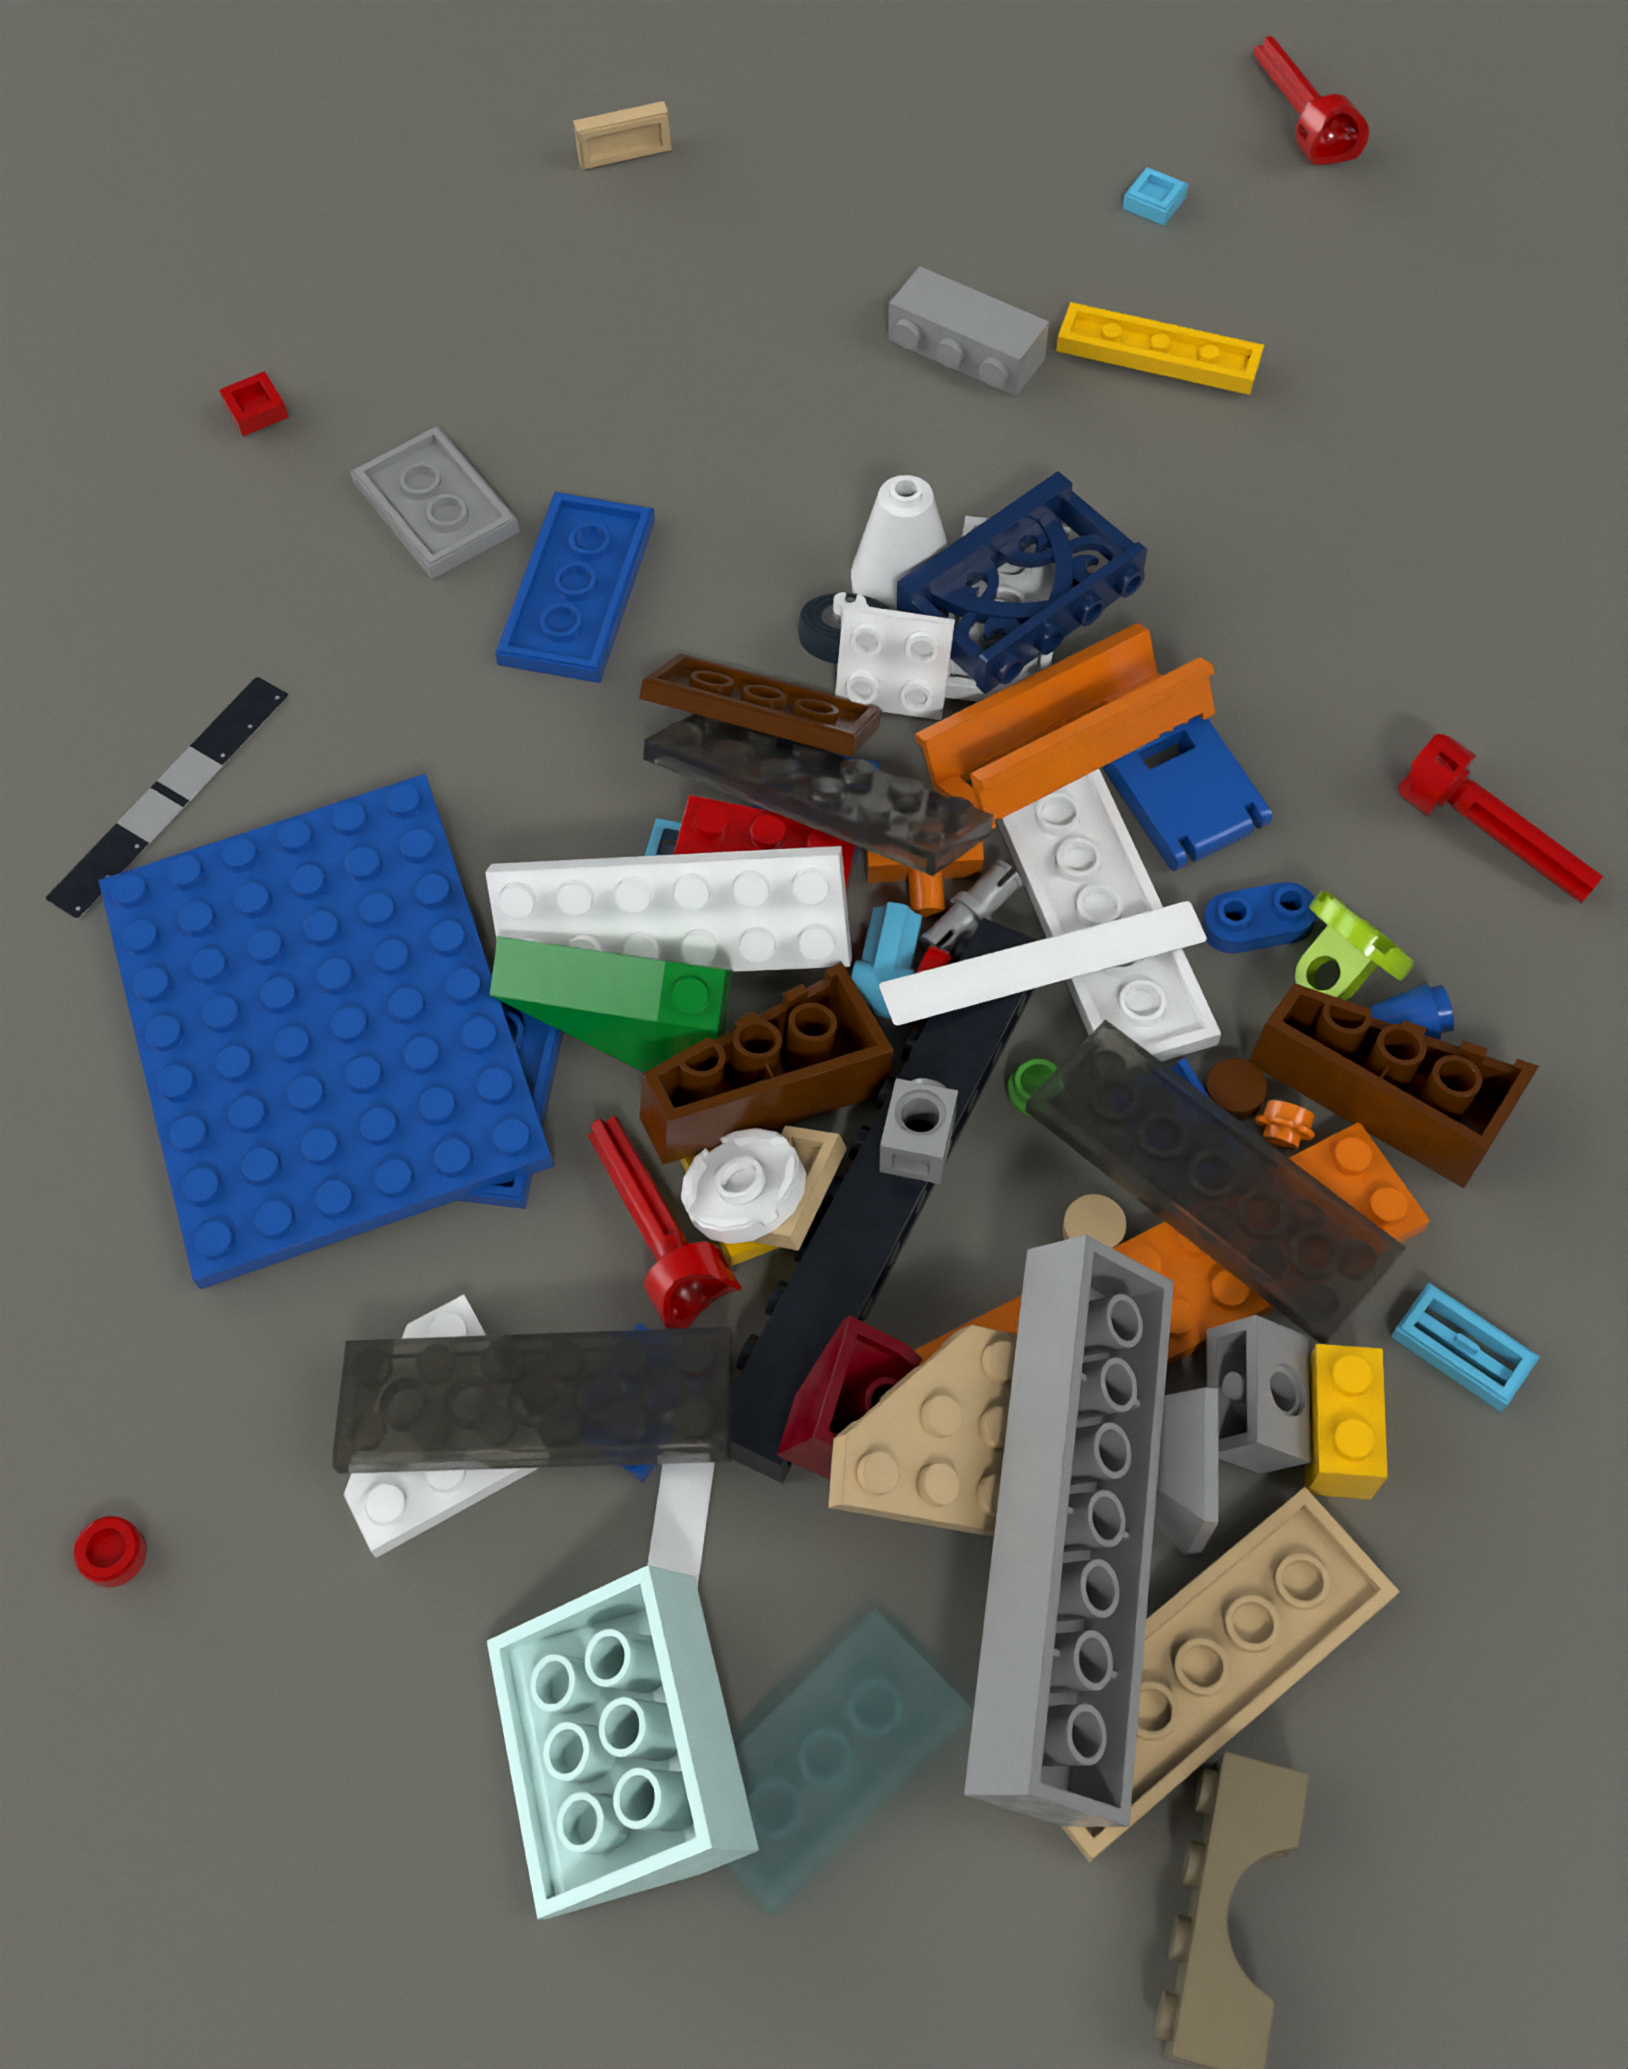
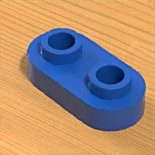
[1201,882,1317,953]

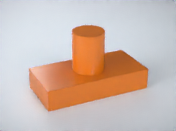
[866,837,984,918]

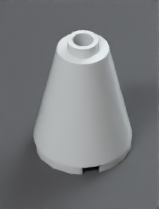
[851,475,948,611]

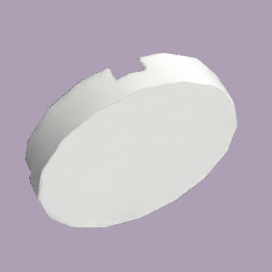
[681,1128,806,1244]

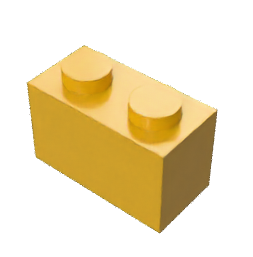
[1304,1344,1388,1500]

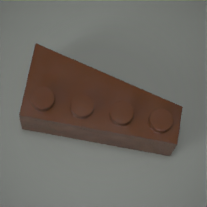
[639,961,894,1165]
[1249,983,1539,1188]

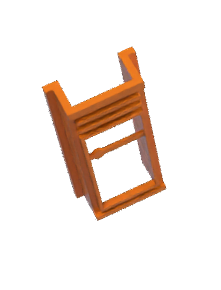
[915,623,1215,830]

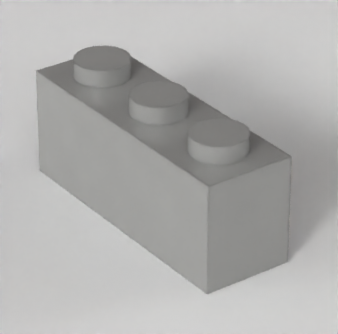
[888,266,1049,396]

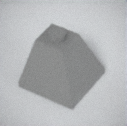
[1154,1387,1218,1558]

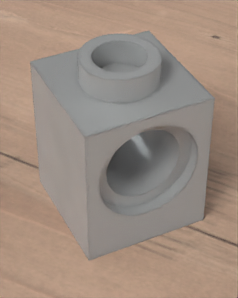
[880,1078,958,1184]

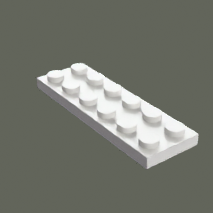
[996,769,1221,1078]
[485,846,852,972]

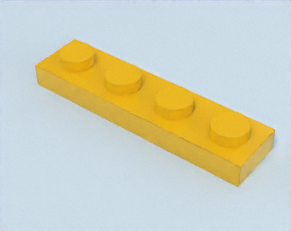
[1056,302,1264,395]

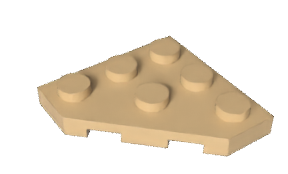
[828,1325,1017,1537]

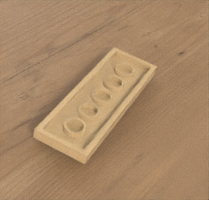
[1061,1487,1400,1863]

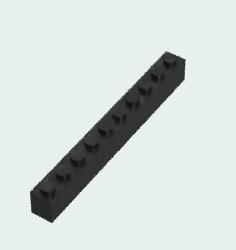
[706,918,1039,1484]

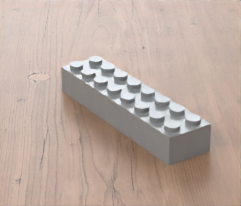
[964,1235,1174,1827]

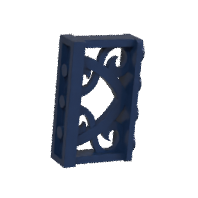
[897,471,1147,694]

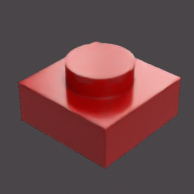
[219,371,289,436]

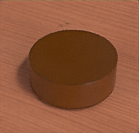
[1204,1058,1267,1121]

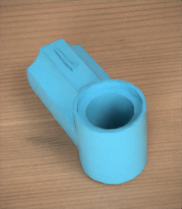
[851,902,922,1019]

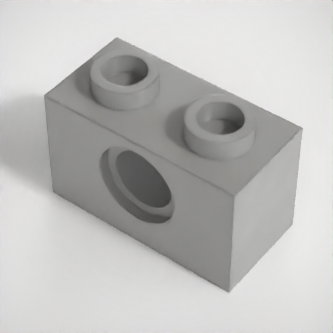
[1207,1315,1312,1474]

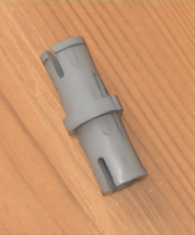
[918,860,1023,955]

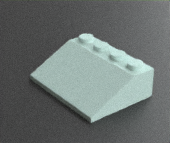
[487,1565,759,1919]

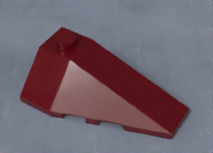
[777,1316,923,1480]

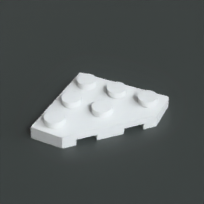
[344,1294,552,1558]

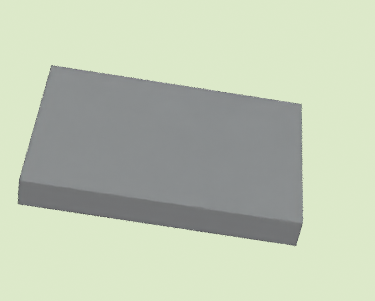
[350,425,520,580]

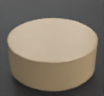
[1062,1194,1127,1248]

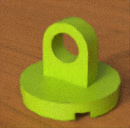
[1295,890,1415,1001]

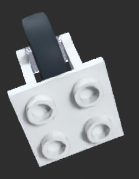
[798,592,955,720]

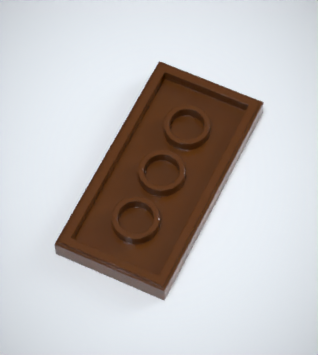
[639,653,882,757]

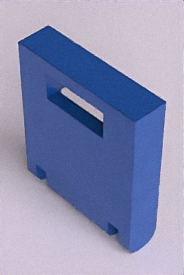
[1103,716,1272,871]

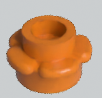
[1255,1100,1315,1150]

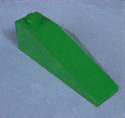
[490,936,733,1073]

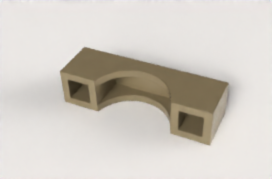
[1155,1752,1310,2069]

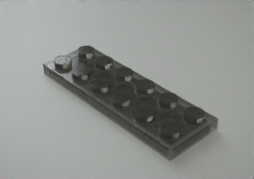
[643,714,994,876]
[1025,1019,1406,1345]
[331,1327,733,1474]

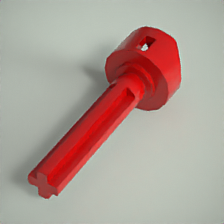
[1253,36,1370,165]
[1398,733,1603,903]
[587,1115,741,1333]

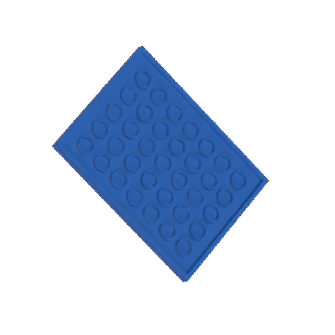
[99,774,555,1289]

